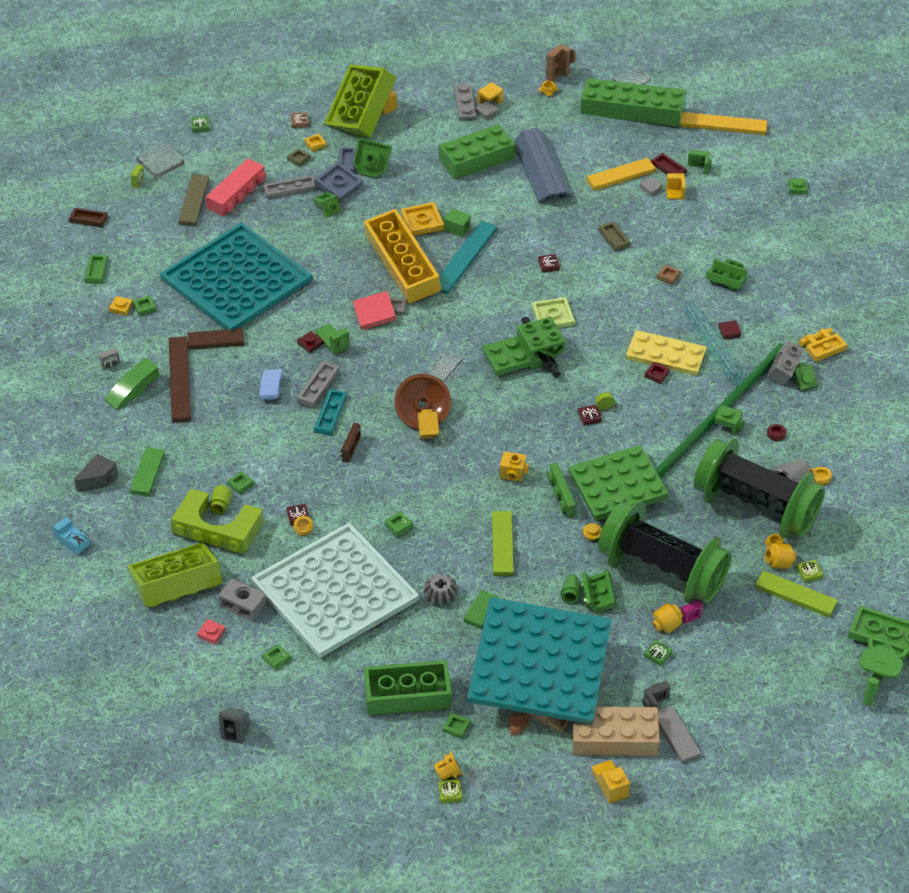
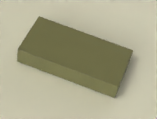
[598,221,631,252]

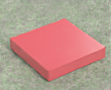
[353,291,396,330]

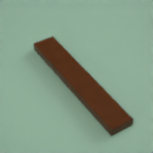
[168,336,191,423]

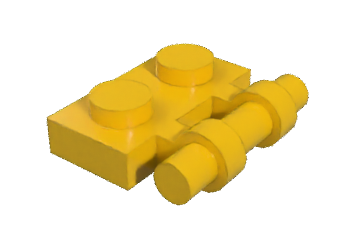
[798,328,847,362]

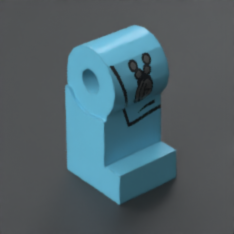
[53,517,91,555]

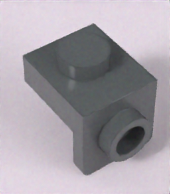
[642,680,671,707]

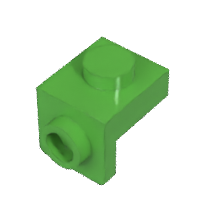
[687,150,712,175]
[792,363,818,391]
[714,405,745,436]

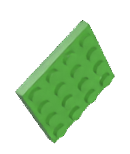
[568,445,669,522]

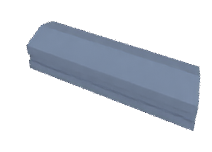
[514,128,573,203]

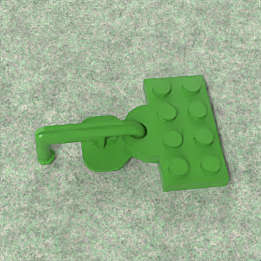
[848,606,909,706]

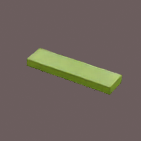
[492,511,513,576]
[755,570,838,618]

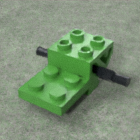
[482,316,566,378]

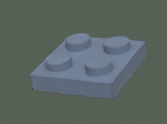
[314,161,363,203]

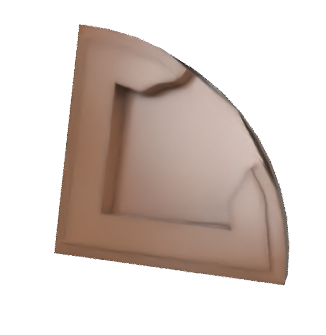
[508,713,529,736]

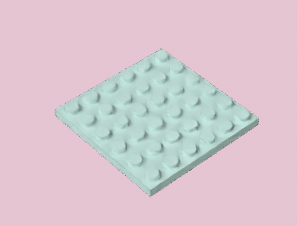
[251,522,420,658]

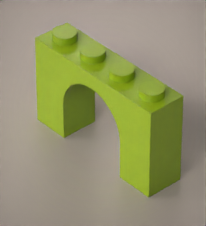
[171,488,263,554]

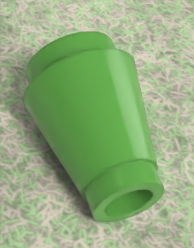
[560,575,581,604]

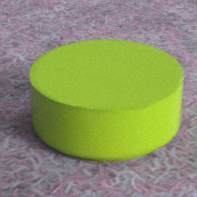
[595,392,615,410]

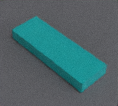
[314,389,348,436]

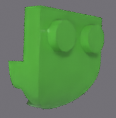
[705,259,748,290]

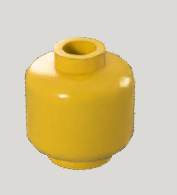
[765,543,796,569]
[652,603,683,633]

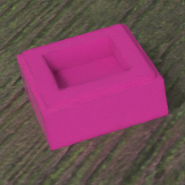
[681,600,703,624]

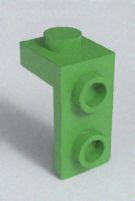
[315,324,350,355]

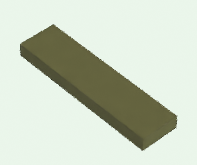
[179,174,209,226]

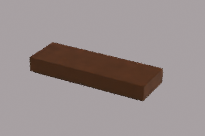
[188,328,244,350]

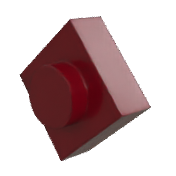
[297,331,323,353]

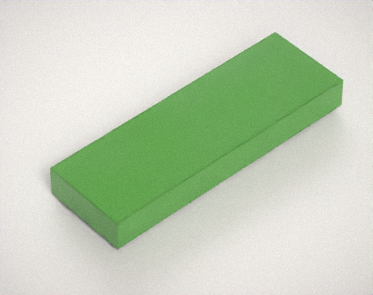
[130,447,165,497]

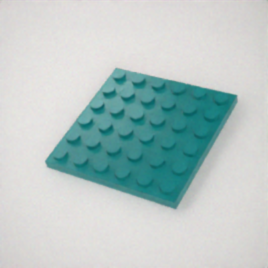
[160,222,313,331]
[467,597,612,725]

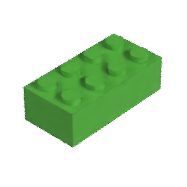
[439,124,515,179]
[364,660,452,716]

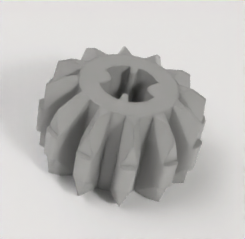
[424,573,458,607]

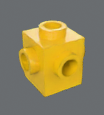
[499,451,529,482]

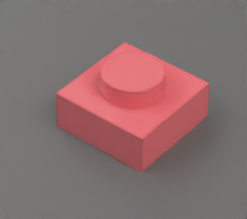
[197,619,226,645]

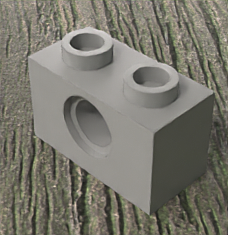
[767,340,804,386]
[218,578,267,622]

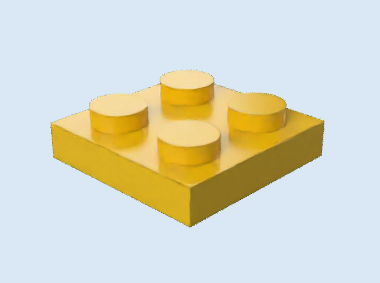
[401,202,444,236]

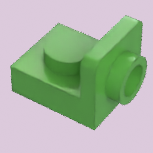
[313,192,341,217]

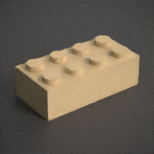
[572,707,659,756]

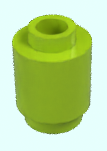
[209,485,232,515]

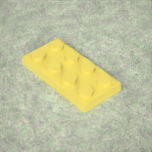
[626,330,707,376]

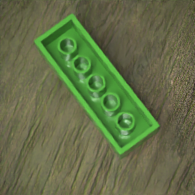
[581,78,686,127]

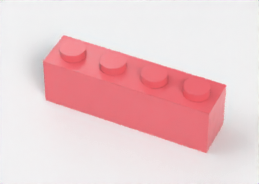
[206,158,266,216]

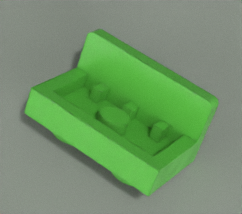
[581,571,617,614]

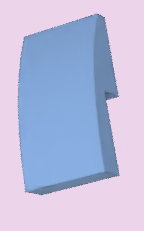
[259,369,284,400]

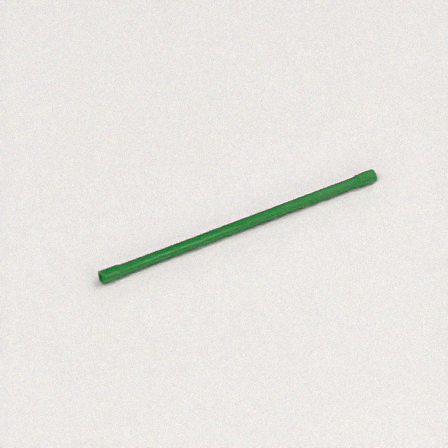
[655,343,784,478]

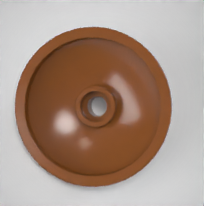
[394,374,451,429]

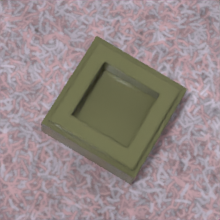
[287,148,311,167]

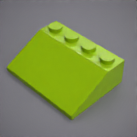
[324,64,397,138]
[127,542,223,607]

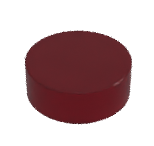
[767,424,786,441]

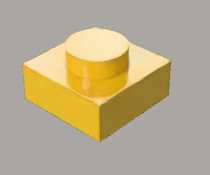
[109,296,133,316]

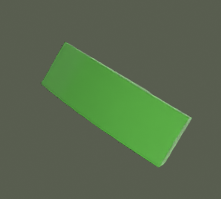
[105,358,160,410]

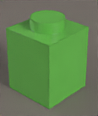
[443,209,471,238]

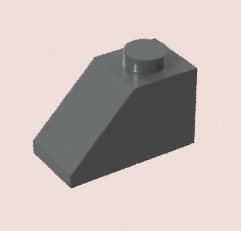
[74,454,118,492]
[218,708,250,744]

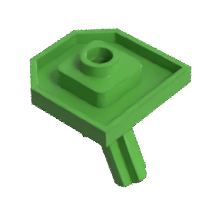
[353,138,392,178]

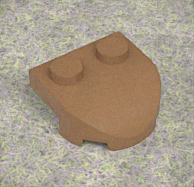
[545,45,576,81]

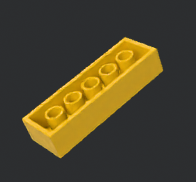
[363,209,441,304]

